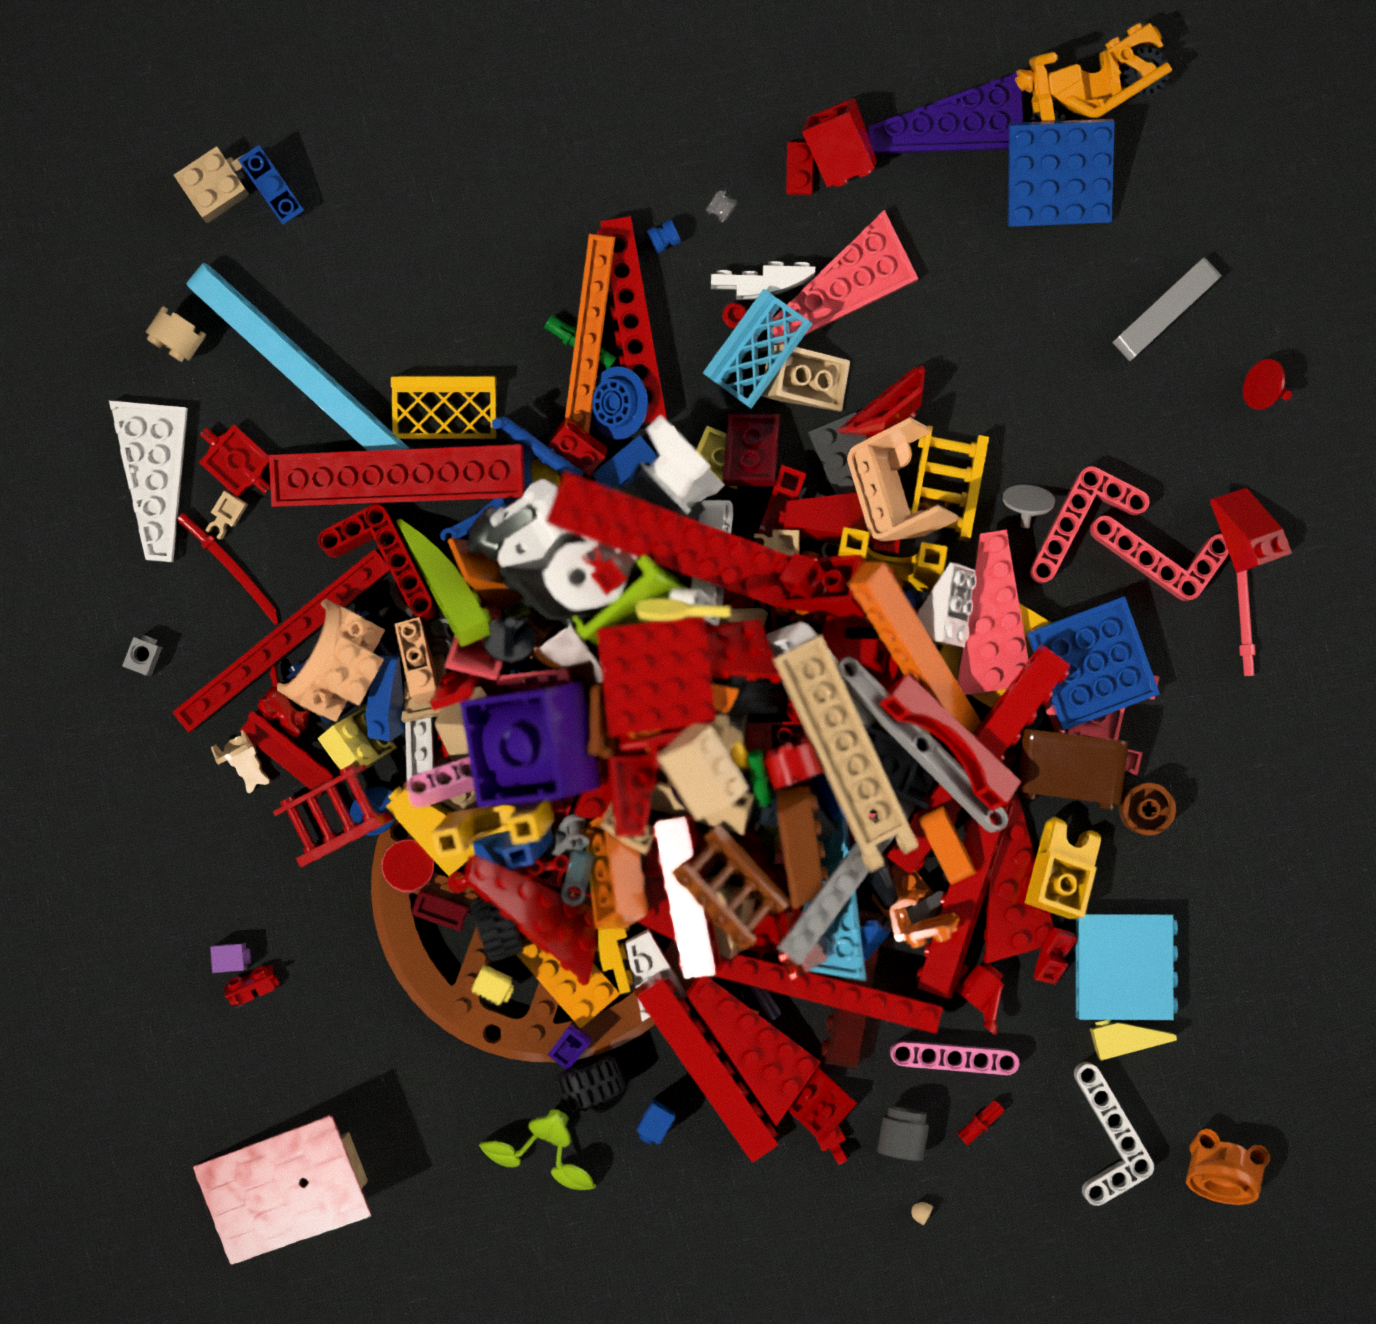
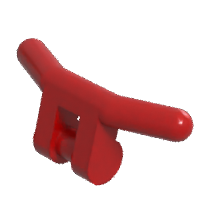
[620,726,689,769]

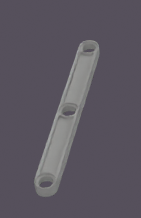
[836,658,1008,833]

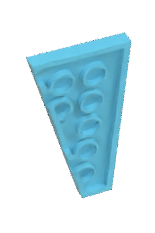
[793,818,866,980]

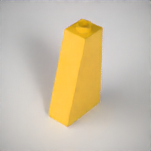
[386,786,475,876]

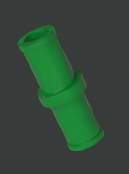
[746,750,773,806]

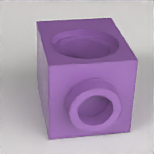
[210,943,251,973]

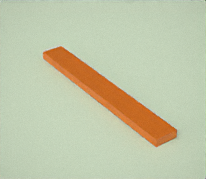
[565,234,615,433]

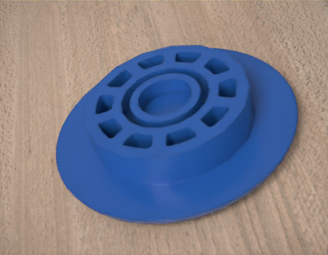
[591,367,648,439]

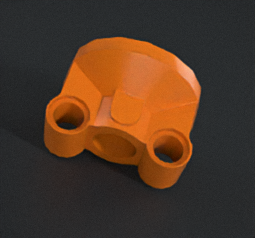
[1186,1129,1270,1205]

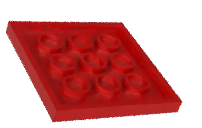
[596,616,716,736]

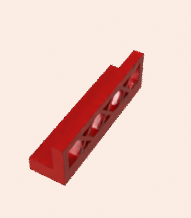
[239,711,337,797]

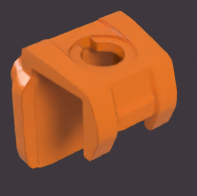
[890,890,960,948]

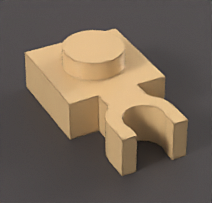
[206,490,248,539]
[754,530,800,556]

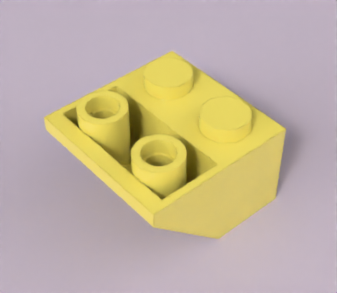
[318,706,397,775]

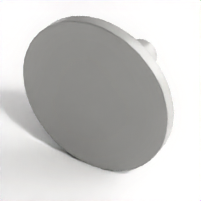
[1003,485,1055,528]

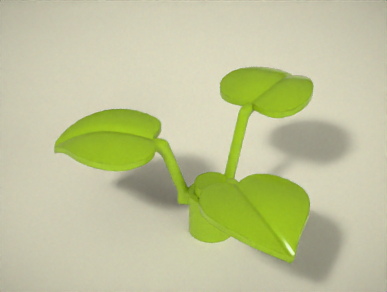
[479,1110,596,1190]

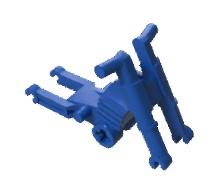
[441,417,584,541]

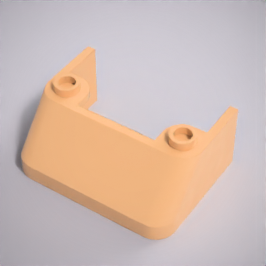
[847,418,959,541]

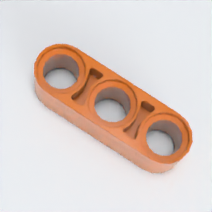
[919,806,976,884]

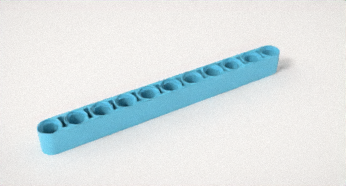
[186,263,409,451]

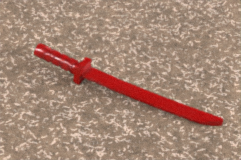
[176,512,278,625]

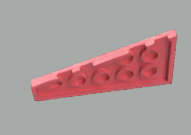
[773,210,918,345]
[957,530,1028,695]

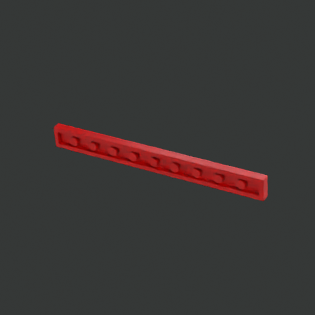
[172,549,390,733]

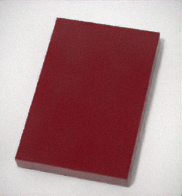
[723,414,780,486]

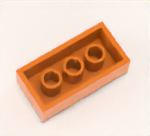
[585,812,648,929]

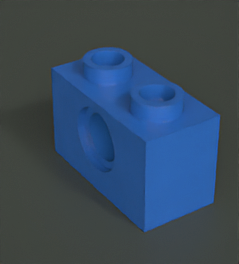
[636,1098,675,1145]

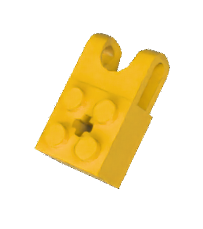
[1025,817,1101,919]

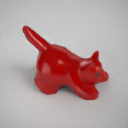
[258,665,310,739]

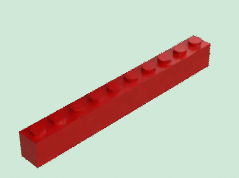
[884,643,1070,874]
[713,953,943,1033]

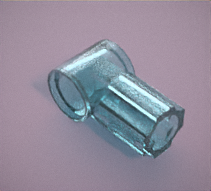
[562,850,594,906]

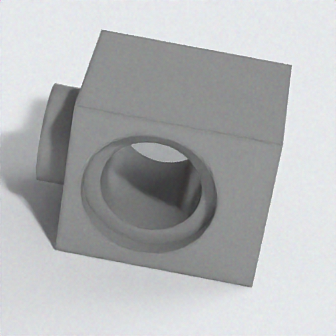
[122,635,162,676]

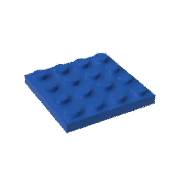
[1008,119,1115,227]
[1026,596,1160,731]

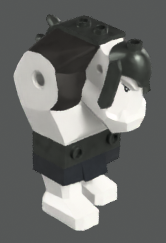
[465,416,724,628]

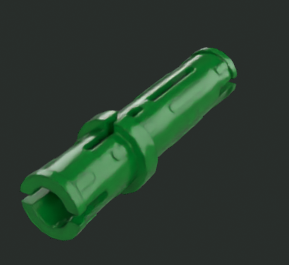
[544,314,617,369]

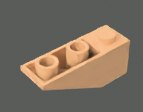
[395,617,439,705]

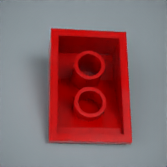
[1210,488,1292,573]
[780,555,866,618]

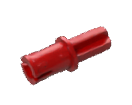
[957,1100,1005,1146]

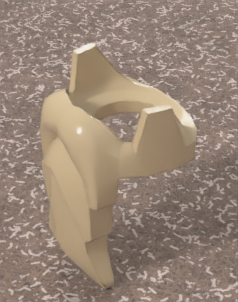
[211,730,270,793]

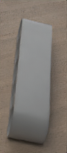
[1112,257,1222,361]

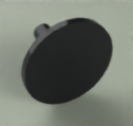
[483,614,536,663]

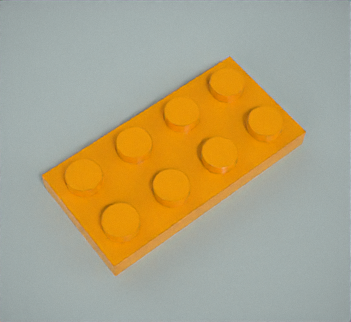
[516,937,620,1029]

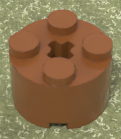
[1119,783,1176,835]

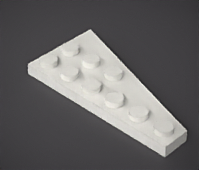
[109,401,188,562]

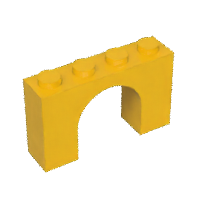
[837,527,947,593]
[431,800,554,858]

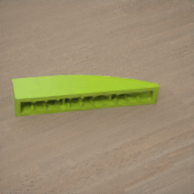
[396,519,492,647]

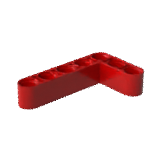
[318,504,437,621]

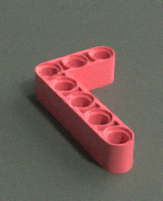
[1030,466,1150,584]
[1090,516,1229,601]

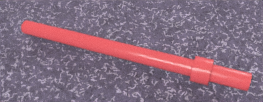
[1237,570,1256,676]

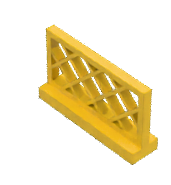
[391,376,496,439]

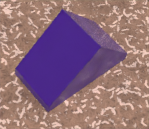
[547,1022,592,1070]

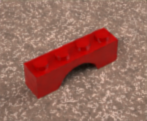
[755,465,806,546]

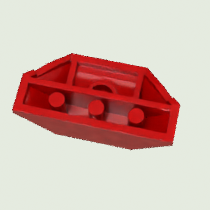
[837,365,925,438]

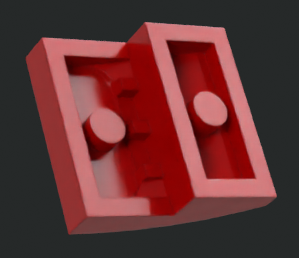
[788,1067,857,1142]

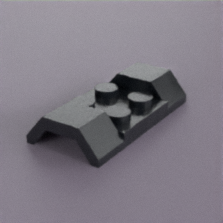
[862,723,935,809]

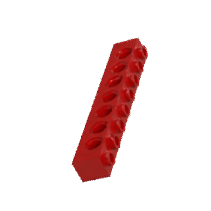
[596,216,667,427]

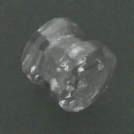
[706,190,737,223]

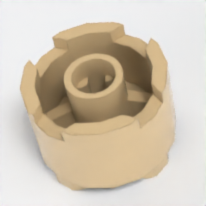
[145,306,206,362]

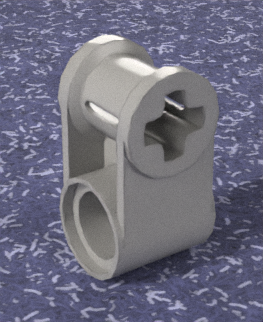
[546,815,589,857]

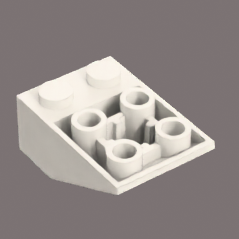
[917,563,976,648]

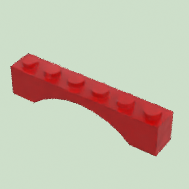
[879,674,1021,811]

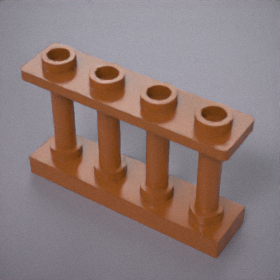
[670,824,791,950]

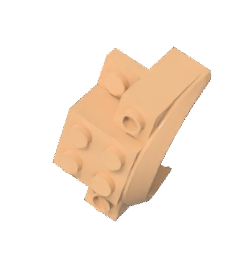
[277,599,385,722]

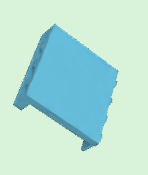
[1076,913,1178,1020]

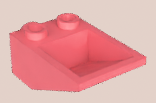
[445,604,505,680]

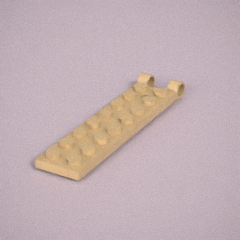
[772,635,918,872]

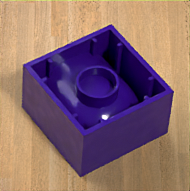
[460,682,600,807]

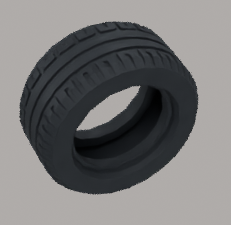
[711,675,785,716]

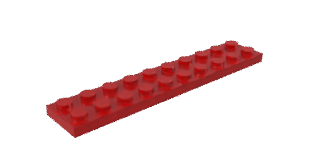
[269,445,525,507]
[545,472,792,608]

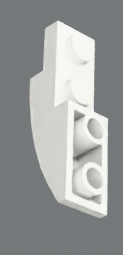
[711,261,815,300]

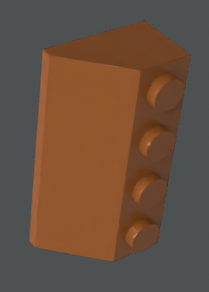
[777,786,828,908]

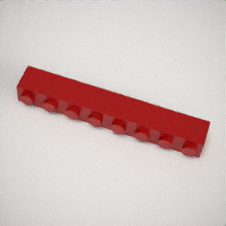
[916,798,1015,998]
[634,972,778,1163]

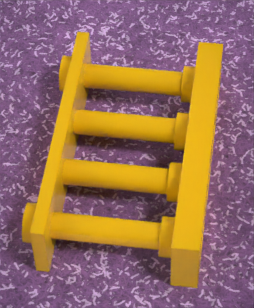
[909,425,989,542]

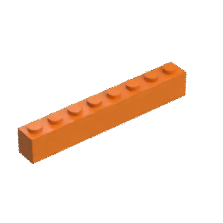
[848,562,981,734]

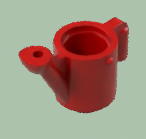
[955,963,1004,1035]

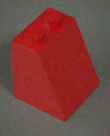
[802,98,877,187]

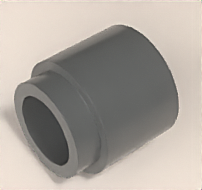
[877,1106,929,1161]

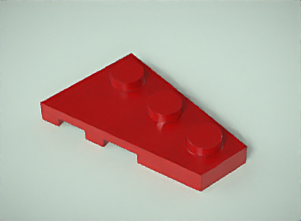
[607,755,658,838]

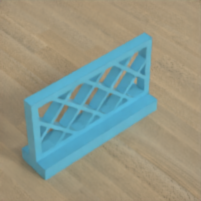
[703,289,813,408]

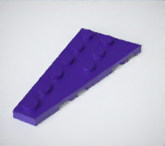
[868,73,1023,154]

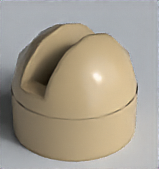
[911,1202,933,1225]

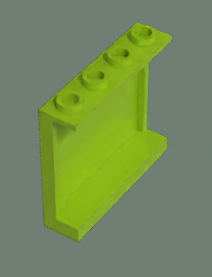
[573,555,689,647]

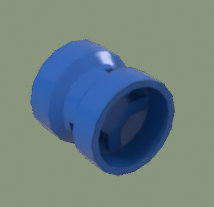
[647,219,681,253]

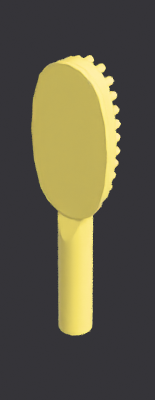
[636,599,731,622]

